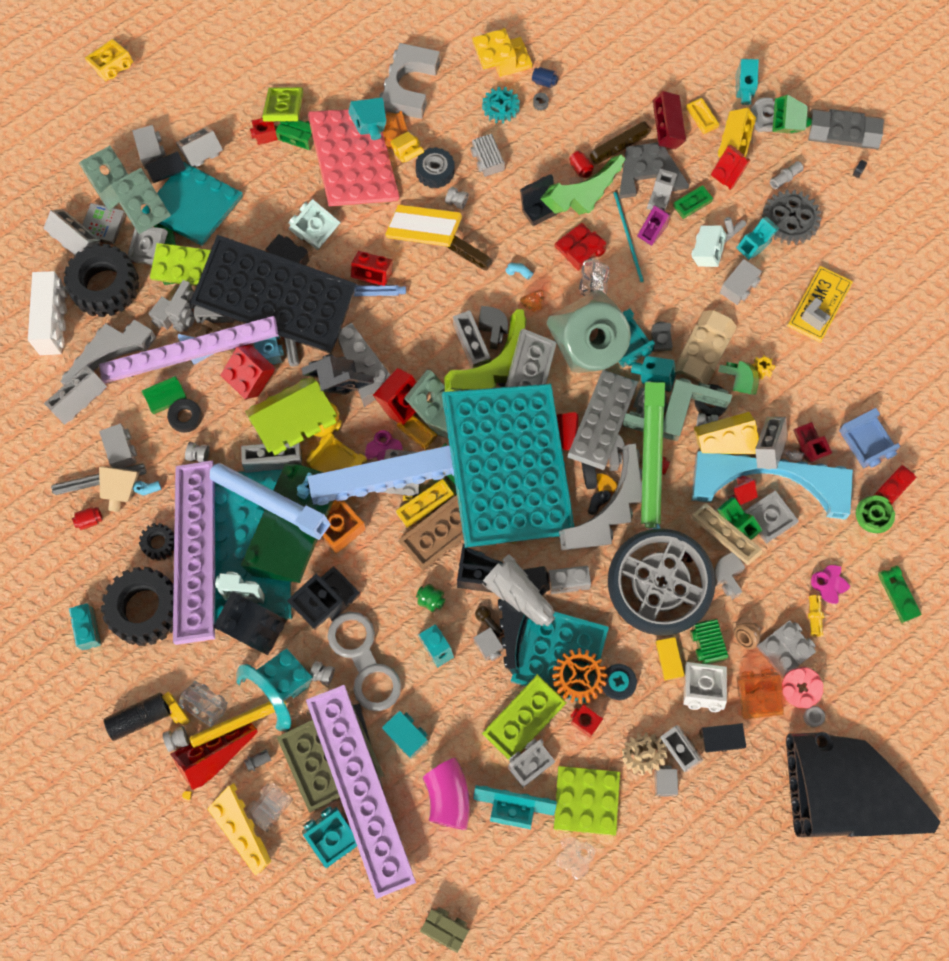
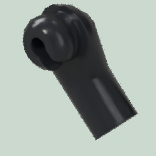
[588,490,611,515]

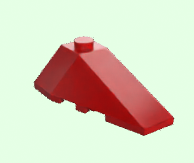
[170,723,258,790]

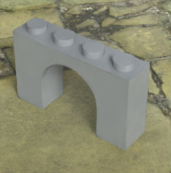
[379,43,440,119]

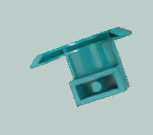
[236,648,313,732]

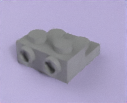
[165,280,195,332]
[757,620,816,678]

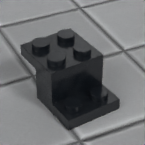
[301,354,374,395]
[287,566,361,630]
[214,591,287,655]

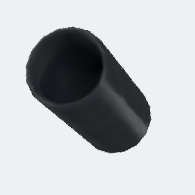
[103,692,170,742]

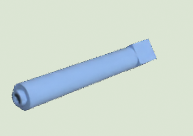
[210,463,331,540]

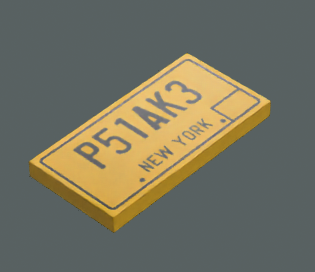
[788,266,853,343]

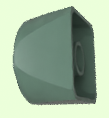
[547,290,631,373]

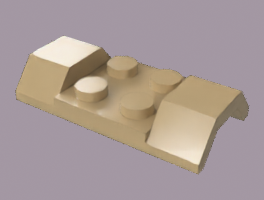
[675,310,737,385]

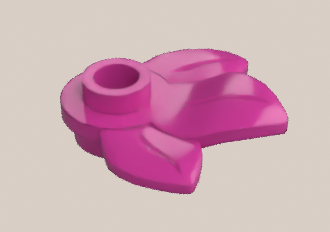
[365,430,403,461]
[811,565,850,604]

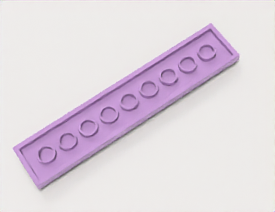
[173,460,215,645]
[306,685,416,899]

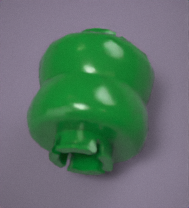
[416,584,446,612]

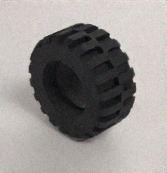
[64,244,139,317]
[101,567,174,646]

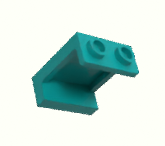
[619,308,655,368]

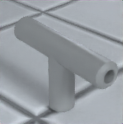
[724,217,746,243]

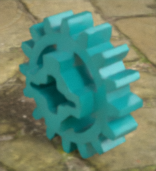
[482,87,520,124]

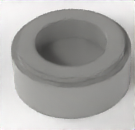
[803,706,825,727]

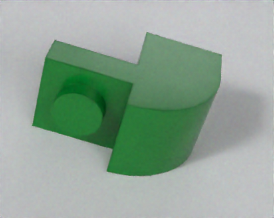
[718,361,759,395]
[717,497,762,540]

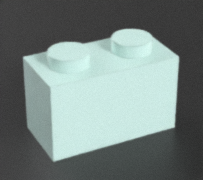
[692,226,727,267]

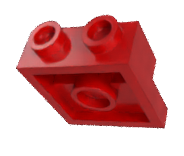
[555,223,607,271]

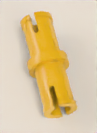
[808,595,824,637]

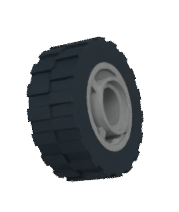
[416,147,455,188]

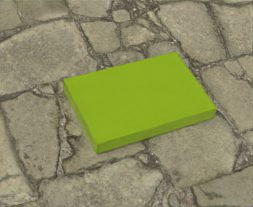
[262,87,303,121]

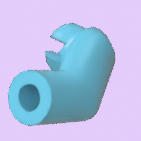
[505,262,533,280]
[133,481,162,496]

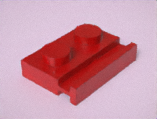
[710,145,751,190]

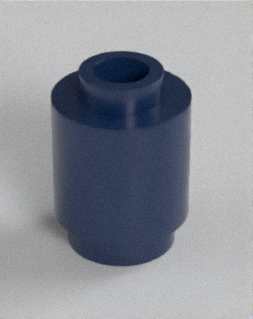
[532,67,559,88]

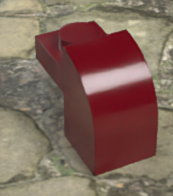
[793,422,832,463]

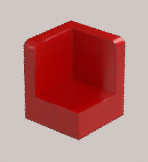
[728,475,758,505]

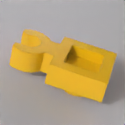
[162,691,191,726]

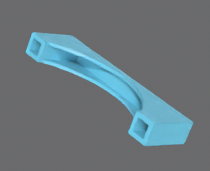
[691,451,853,520]

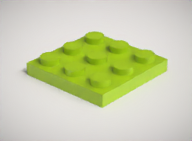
[554,766,620,836]

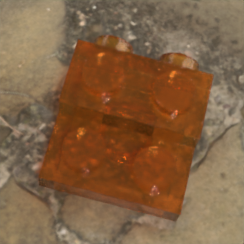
[736,669,784,719]

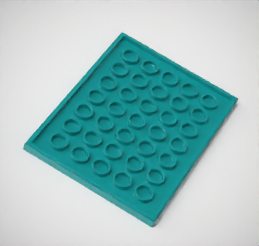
[442,384,575,548]

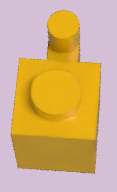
[390,132,424,163]

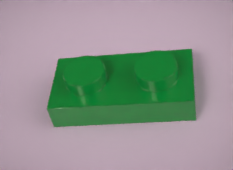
[673,185,713,219]

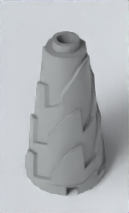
[482,554,555,627]

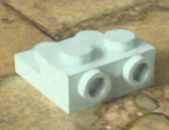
[288,199,341,251]
[216,572,265,603]

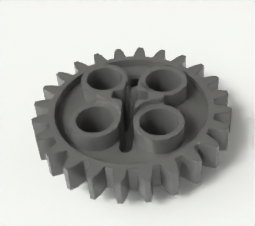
[761,189,822,245]

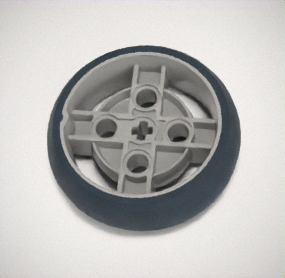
[608,528,715,636]

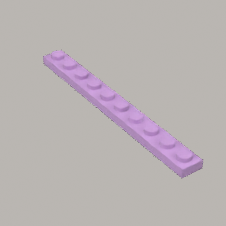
[99,316,279,383]

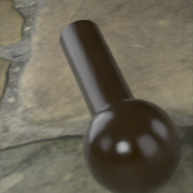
[475,606,504,637]

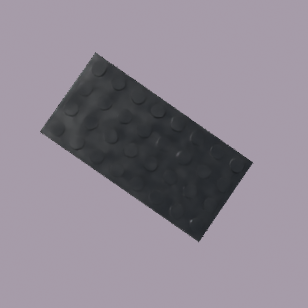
[190,235,357,354]

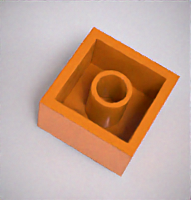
[321,500,366,554]

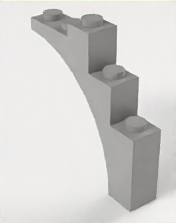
[559,444,642,550]

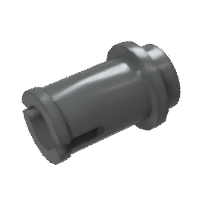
[244,749,272,771]

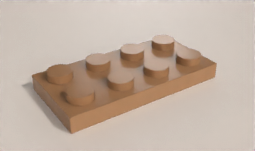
[398,495,464,571]

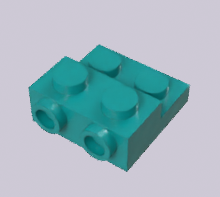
[302,807,357,868]

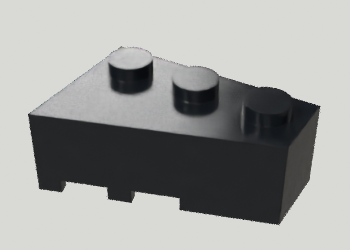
[457,544,503,593]

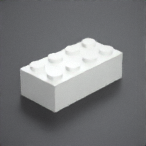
[28,271,68,355]

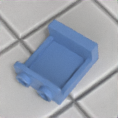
[839,408,901,469]

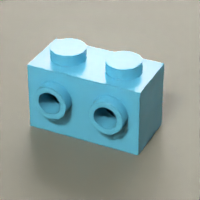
[254,336,284,365]

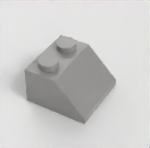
[176,127,223,167]

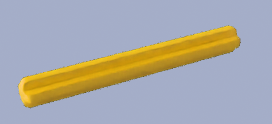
[190,701,286,748]

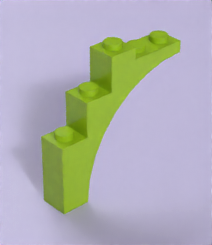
[444,309,526,392]

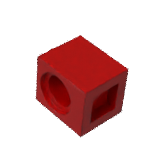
[250,118,278,145]
[570,705,603,738]

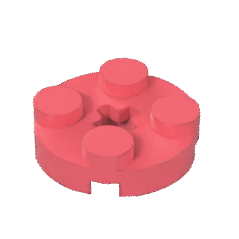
[782,667,823,708]

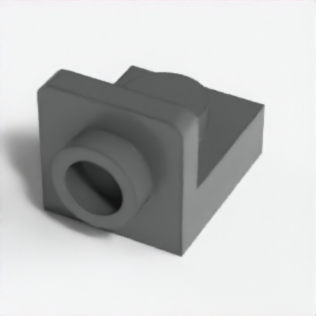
[651,322,673,352]

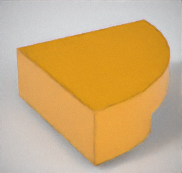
[596,473,617,493]

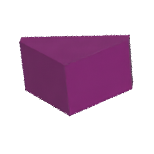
[637,205,670,246]

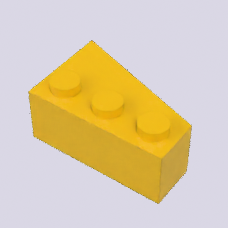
[694,412,759,454]

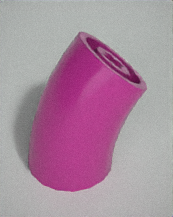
[422,757,470,830]

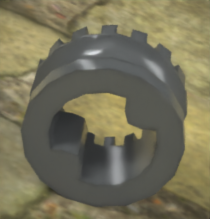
[533,93,549,111]

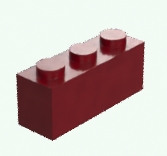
[652,91,686,150]

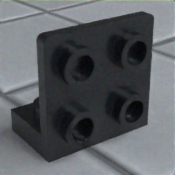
[520,174,561,226]

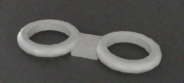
[328,612,401,711]

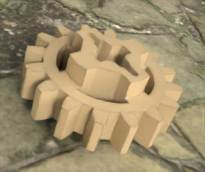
[622,732,667,775]

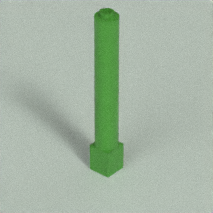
[641,382,665,528]

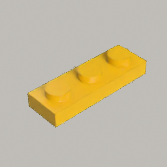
[395,479,454,528]

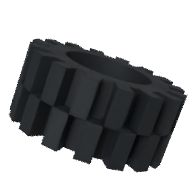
[139,523,175,561]

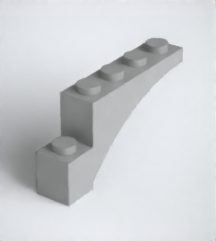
[60,320,156,386]

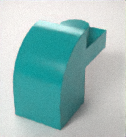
[736,216,779,260]

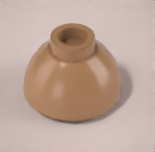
[734,623,761,650]

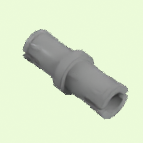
[770,161,804,189]

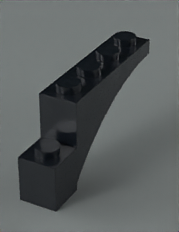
[498,566,550,674]

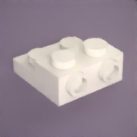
[683,662,727,712]

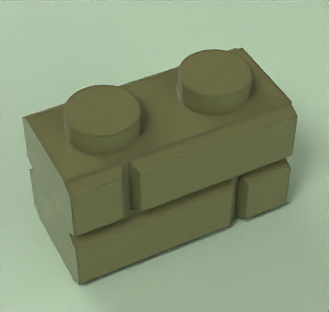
[420,906,470,953]

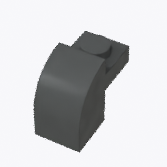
[478,306,508,350]

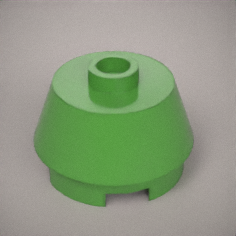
[856,495,895,533]

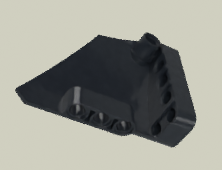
[786,732,941,837]

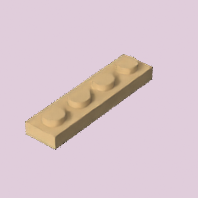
[692,503,762,565]

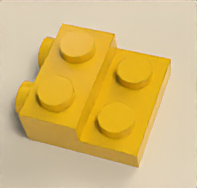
[85,39,134,81]

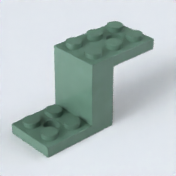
[79,146,171,234]
[404,370,448,438]
[623,378,732,441]

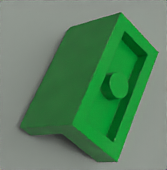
[141,376,187,415]

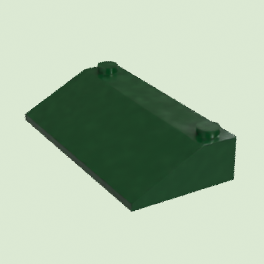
[241,464,334,583]

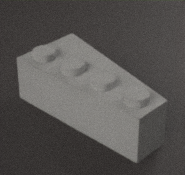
[338,323,390,407]

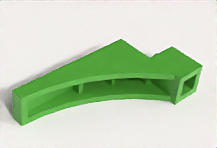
[541,155,626,215]

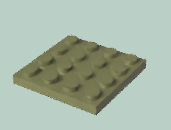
[277,702,385,813]

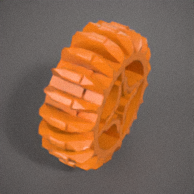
[552,649,607,704]

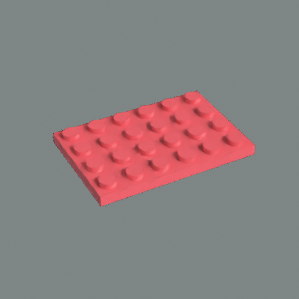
[308,109,399,206]

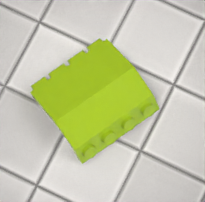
[245,377,337,455]

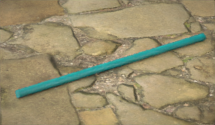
[613,192,644,282]

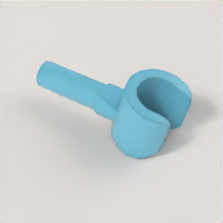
[297,473,312,499]

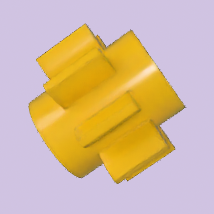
[752,355,776,380]

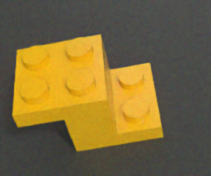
[472,28,532,77]

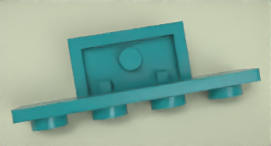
[473,785,557,830]

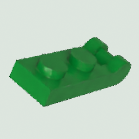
[878,565,922,623]

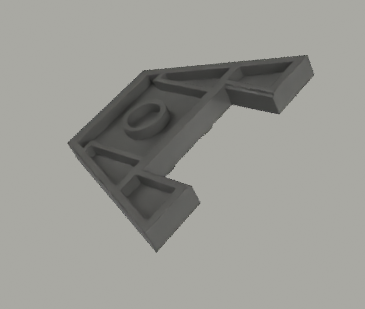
[619,142,689,199]

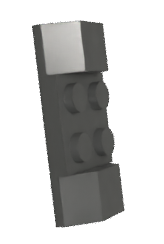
[808,109,884,150]

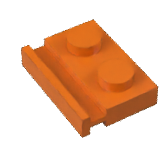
[383,111,408,149]

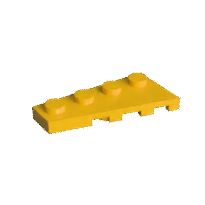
[208,783,272,876]

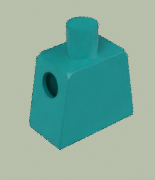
[735,59,759,105]
[348,97,386,140]
[631,356,676,392]
[418,624,454,668]

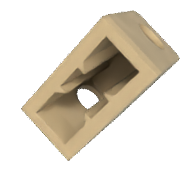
[99,466,140,512]

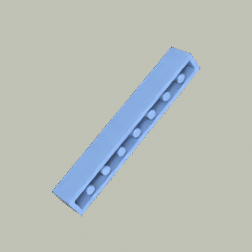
[307,446,454,505]

